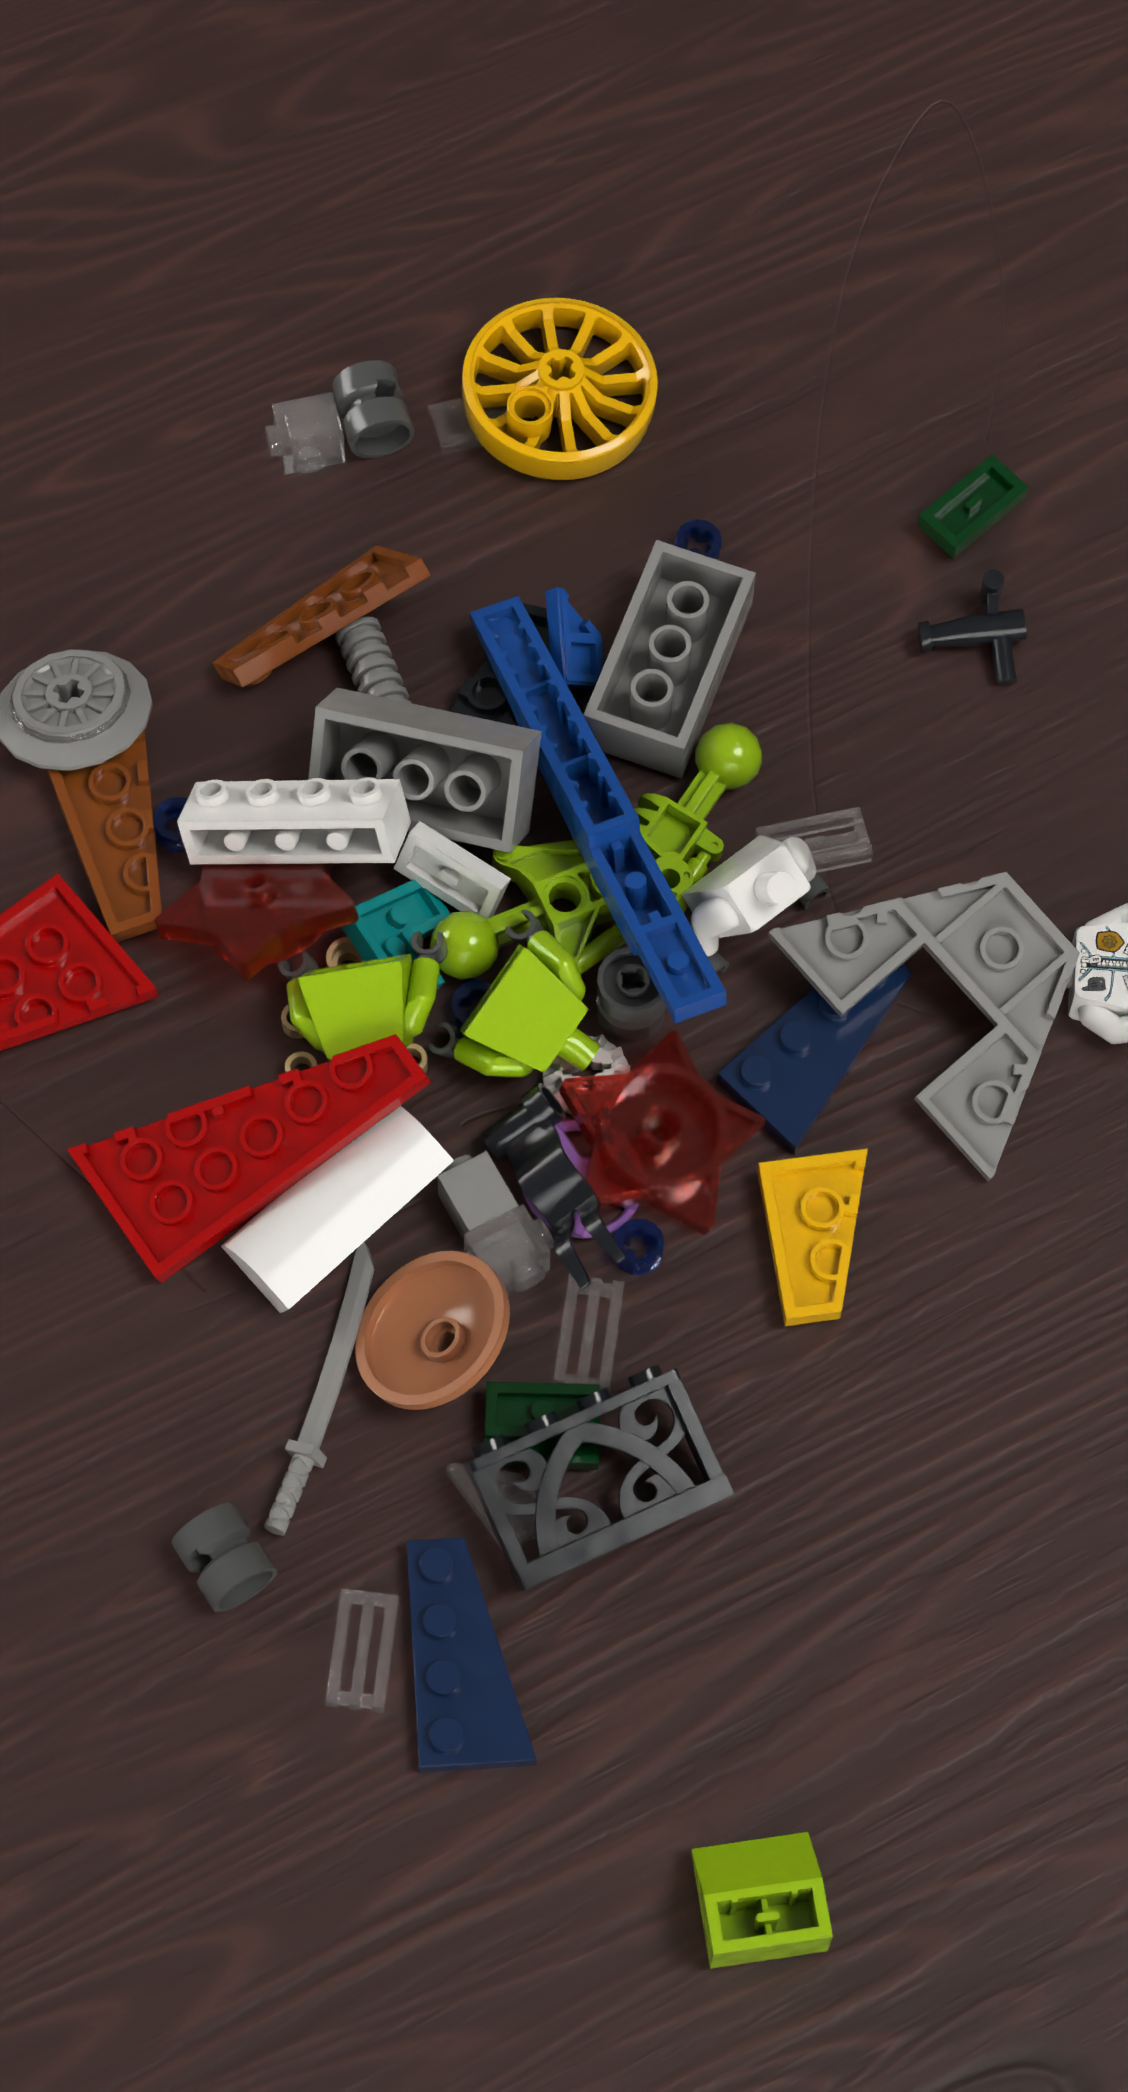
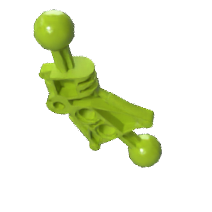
[430,722,762,980]

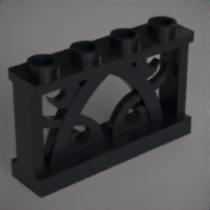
[463,1364,735,1591]

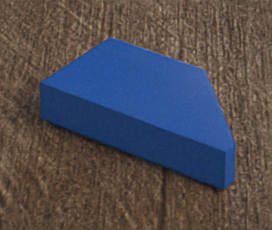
[545,587,604,690]

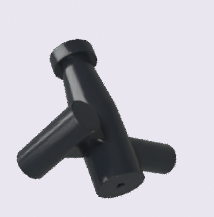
[917,569,1027,686]

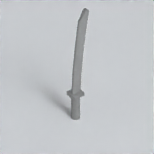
[264,1242,375,1536]

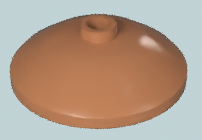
[355,1251,510,1410]

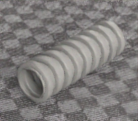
[335,617,412,703]

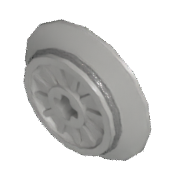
[0,649,153,771]

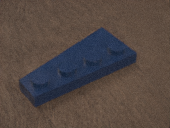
[717,964,911,1155]
[407,1537,537,1773]

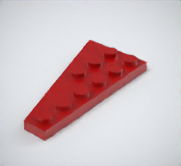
[0,874,158,1051]
[67,1034,432,1283]

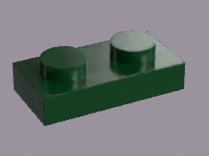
[917,454,1029,559]

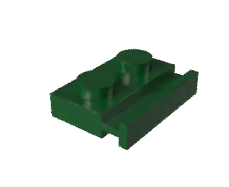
[485,1381,600,1470]

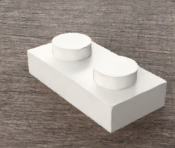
[393,821,511,919]

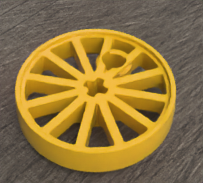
[462,298,658,480]

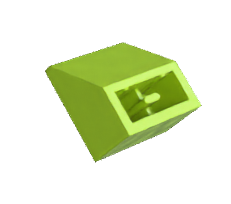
[691,1832,833,1969]

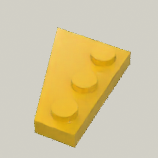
[757,1148,868,1326]

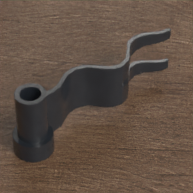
[481,1083,627,1290]

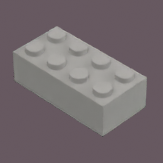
[583,540,756,779]
[308,688,542,853]

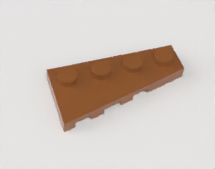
[212,545,431,687]
[46,729,164,942]

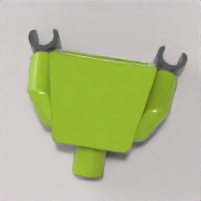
[428,910,600,1078]
[278,931,448,1061]

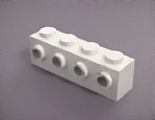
[177,777,411,865]

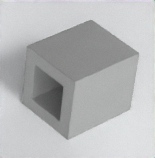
[437,1151,519,1251]

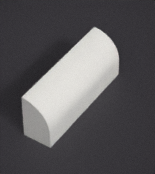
[221,1106,454,1313]

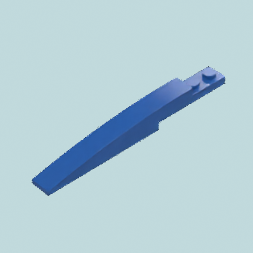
[469,596,727,1023]

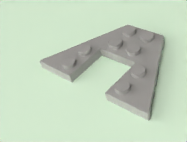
[768,872,1080,1182]

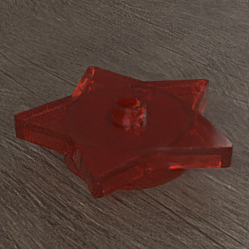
[154,863,359,980]
[558,1030,766,1235]

